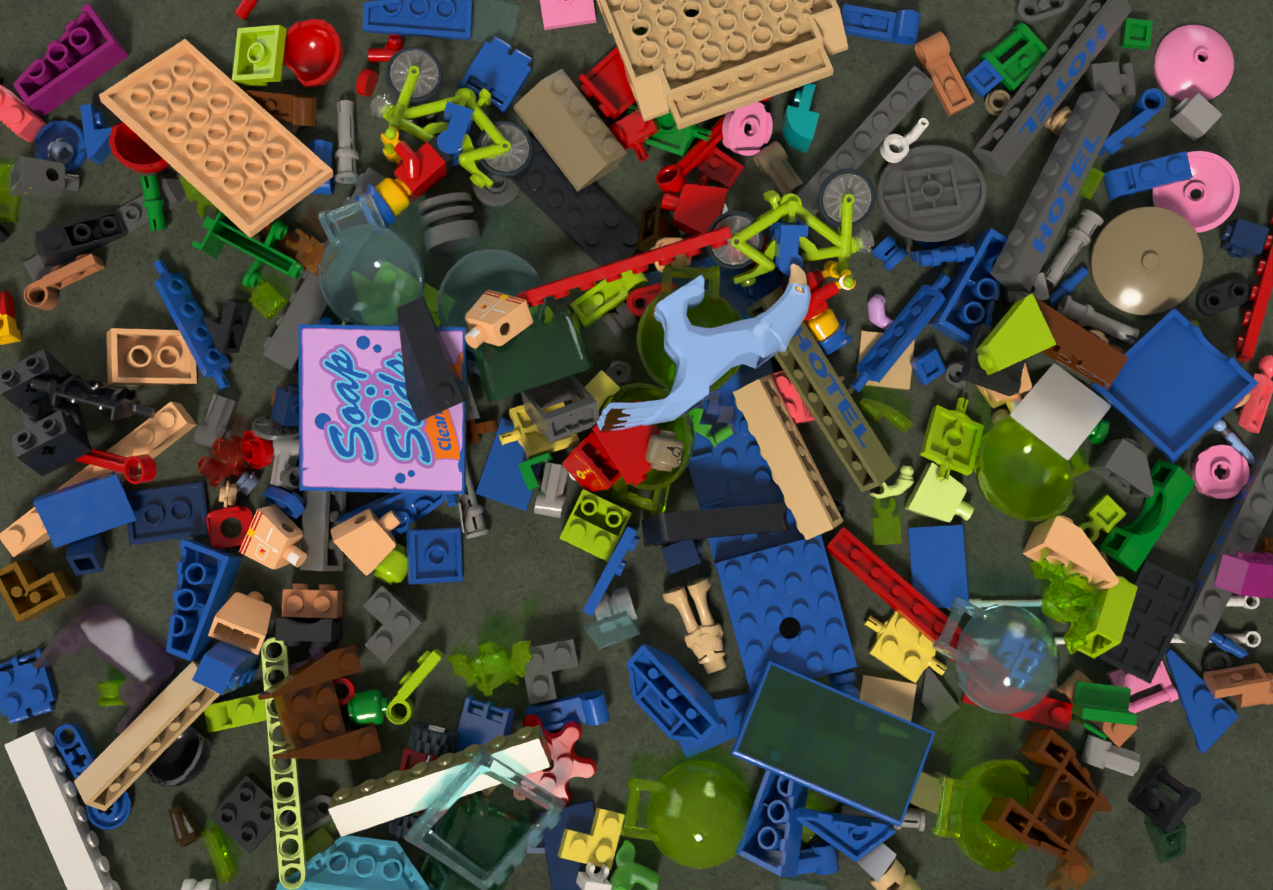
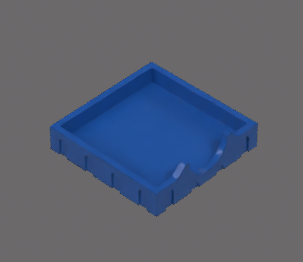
[1092,309,1259,464]

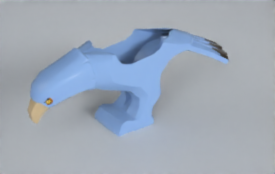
[597,264,811,433]

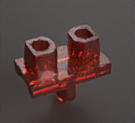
[197,435,247,488]

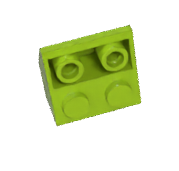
[560,489,632,562]

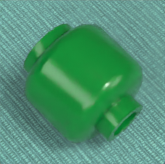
[348,689,389,727]

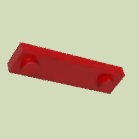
[961,675,1073,731]

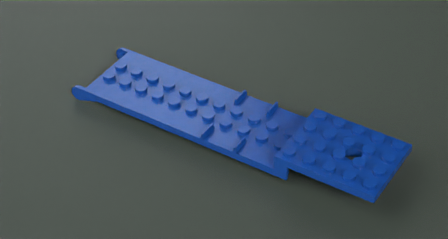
[642,229,857,695]

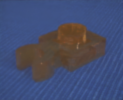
[285,229,335,276]
[1045,860,1096,890]

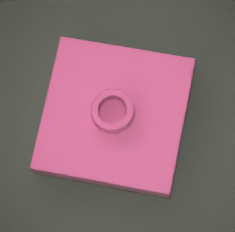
[540,0,596,30]

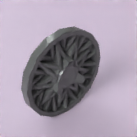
[471,159,519,207]
[252,415,299,441]

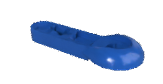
[54,723,132,830]

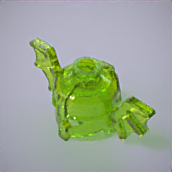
[1030,558,1097,654]
[447,640,533,696]

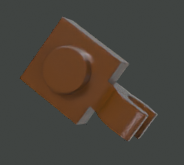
[466,419,498,445]

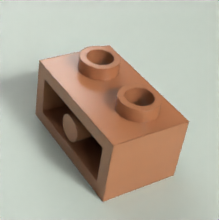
[282,584,344,618]

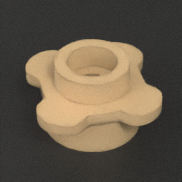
[219,481,237,508]

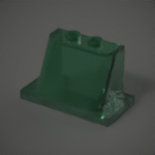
[420,790,532,890]

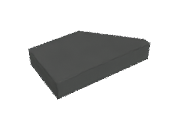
[920,667,960,724]

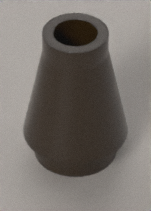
[168,804,202,848]

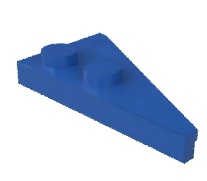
[583,522,640,616]
[1165,648,1240,754]
[793,807,896,862]

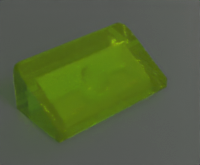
[200,825,237,883]

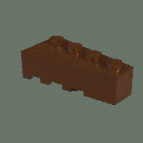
[1034,297,1129,390]

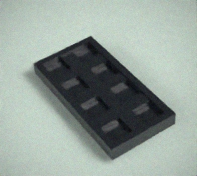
[1097,561,1198,684]

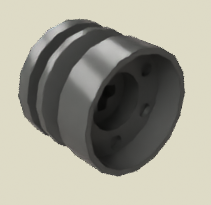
[416,193,482,254]

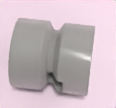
[595,586,637,630]

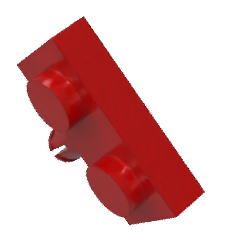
[608,109,661,162]
[694,139,744,191]

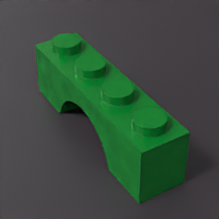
[1099,459,1196,572]

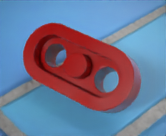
[627,282,678,317]

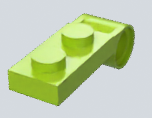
[570,270,648,327]
[386,648,445,724]
[204,692,277,732]

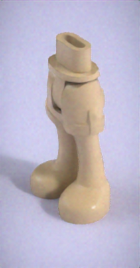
[662,576,727,674]

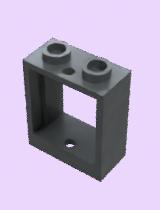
[521,372,599,443]

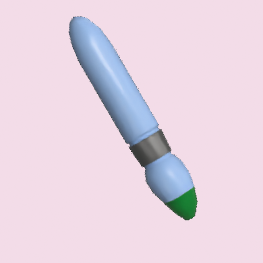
[1213,419,1255,465]

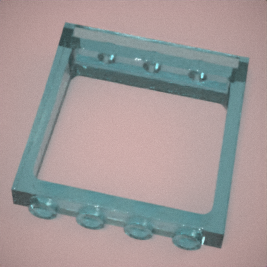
[404,749,566,890]

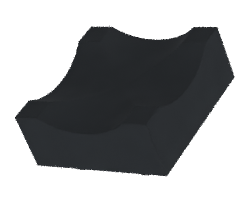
[960,324,1027,396]
[275,617,343,647]
[210,772,289,854]

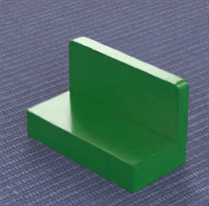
[518,452,553,491]
[1071,681,1138,726]

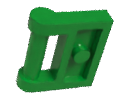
[980,22,1049,93]

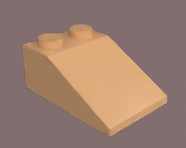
[107,328,197,386]
[1022,515,1119,594]

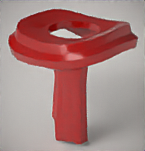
[206,505,254,549]

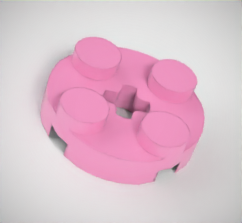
[722,102,773,156]
[1191,445,1249,499]

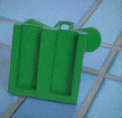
[192,211,304,288]

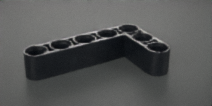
[641,503,788,547]

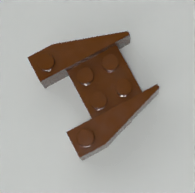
[258,645,381,760]
[980,729,1112,862]

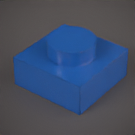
[964,59,1003,98]
[910,347,946,385]

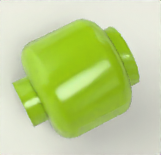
[373,543,408,585]

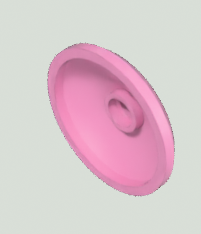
[1154,25,1234,101]
[1153,151,1240,233]

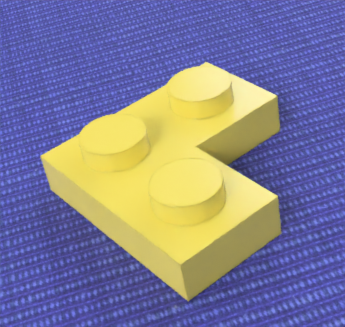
[558,807,625,870]

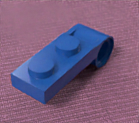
[841,4,921,45]
[1098,88,1166,156]
[1103,151,1193,201]
[526,690,610,731]

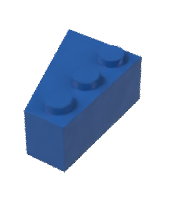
[192,635,270,695]

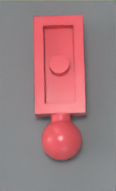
[1238,355,1273,434]

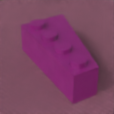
[13,3,129,117]
[1214,551,1273,598]

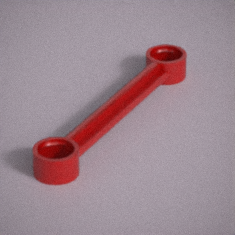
[656,97,771,195]
[76,448,157,484]

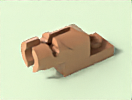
[1204,663,1273,708]

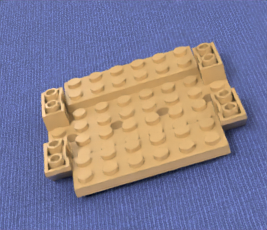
[596,0,848,130]

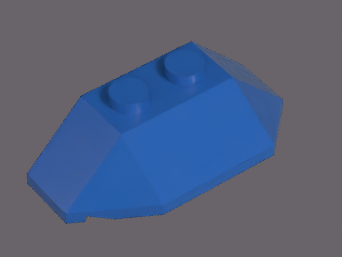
[626,644,721,744]

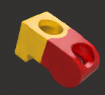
[0,291,22,345]

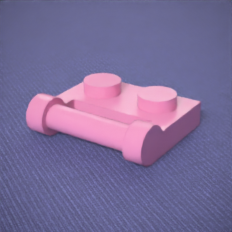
[1107,661,1178,714]

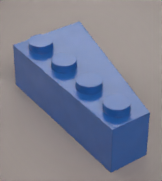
[928,228,1008,348]
[166,539,242,661]
[736,749,812,878]

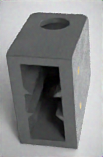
[10,156,79,199]

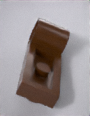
[247,90,317,126]

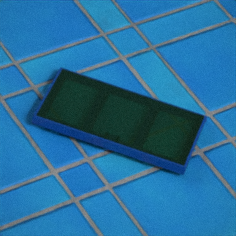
[731,661,935,827]

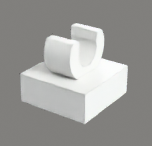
[576,862,612,890]

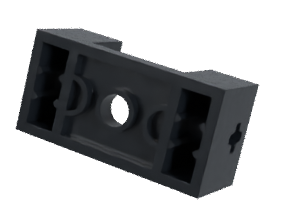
[0,349,92,477]

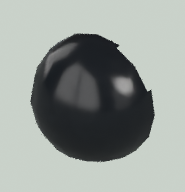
[146,725,211,787]

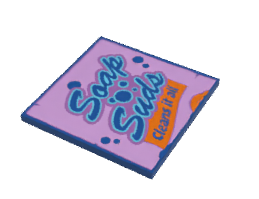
[298,324,466,494]

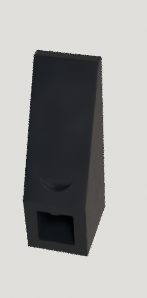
[34,211,127,268]

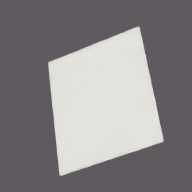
[856,843,896,882]

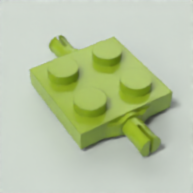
[919,398,984,483]

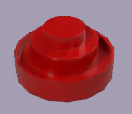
[241,430,273,469]

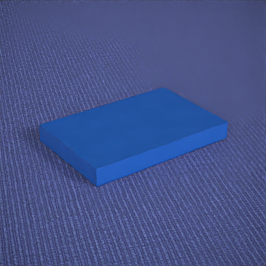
[475,418,543,511]
[33,471,137,548]
[908,525,970,608]

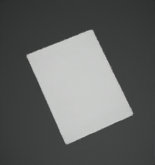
[1010,364,1111,460]

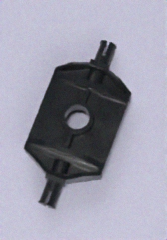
[30,372,156,420]

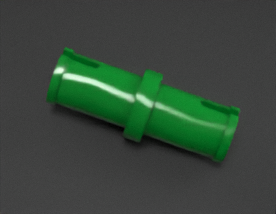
[139,175,168,231]

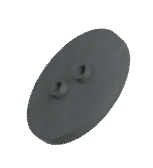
[877,145,987,242]

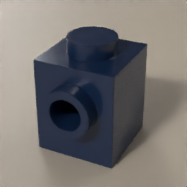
[1219,218,1269,258]
[271,384,299,427]
[66,533,108,575]
[661,540,704,574]

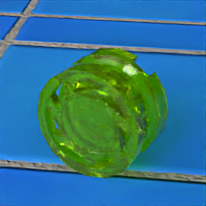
[97,679,137,706]

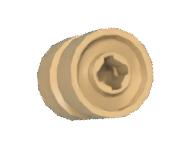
[869,858,921,890]

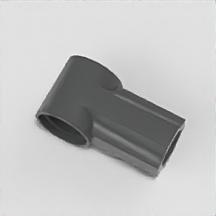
[194,394,238,451]

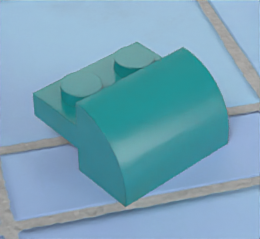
[781,83,820,153]

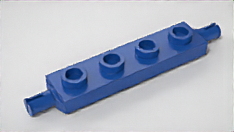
[153,259,231,391]
[850,273,951,393]

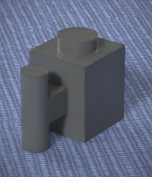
[1084,62,1136,101]

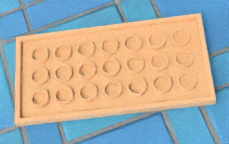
[99,39,333,238]

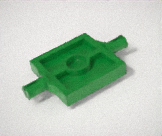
[628,104,712,157]

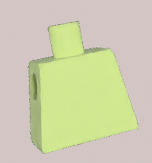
[904,463,974,523]

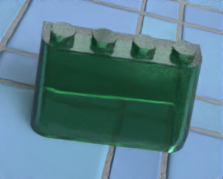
[471,309,594,402]

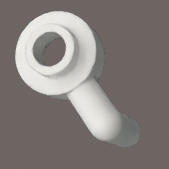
[880,118,929,163]

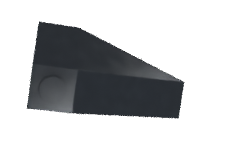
[397,296,470,422]

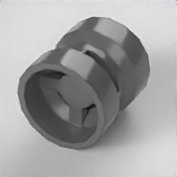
[601,302,638,339]

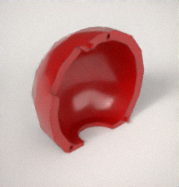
[283,19,344,88]
[109,122,170,174]

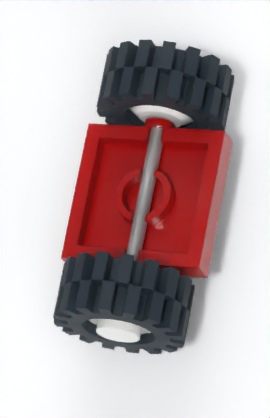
[388,722,461,842]

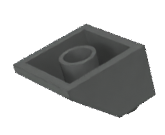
[1088,438,1154,498]

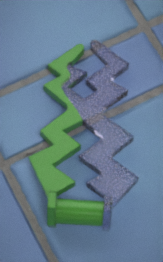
[666,365,737,448]

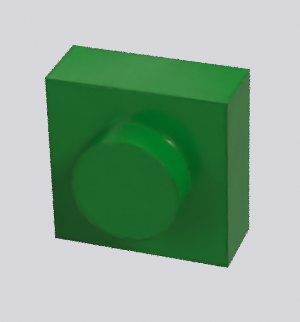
[1120,18,1153,50]

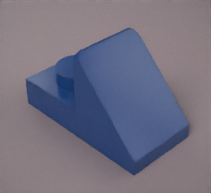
[80,104,112,164]

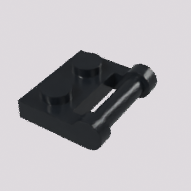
[1128,764,1201,834]

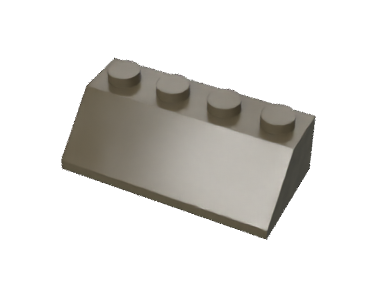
[513,69,627,192]

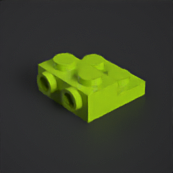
[232,25,286,87]

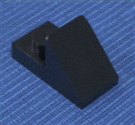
[204,299,252,354]

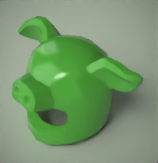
[609,840,660,890]

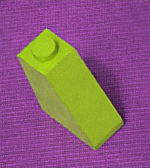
[976,294,1056,375]
[1070,576,1138,658]

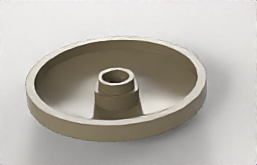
[1090,207,1203,315]

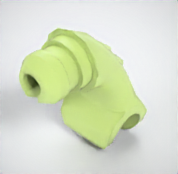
[870,466,914,499]

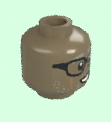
[645,429,684,472]

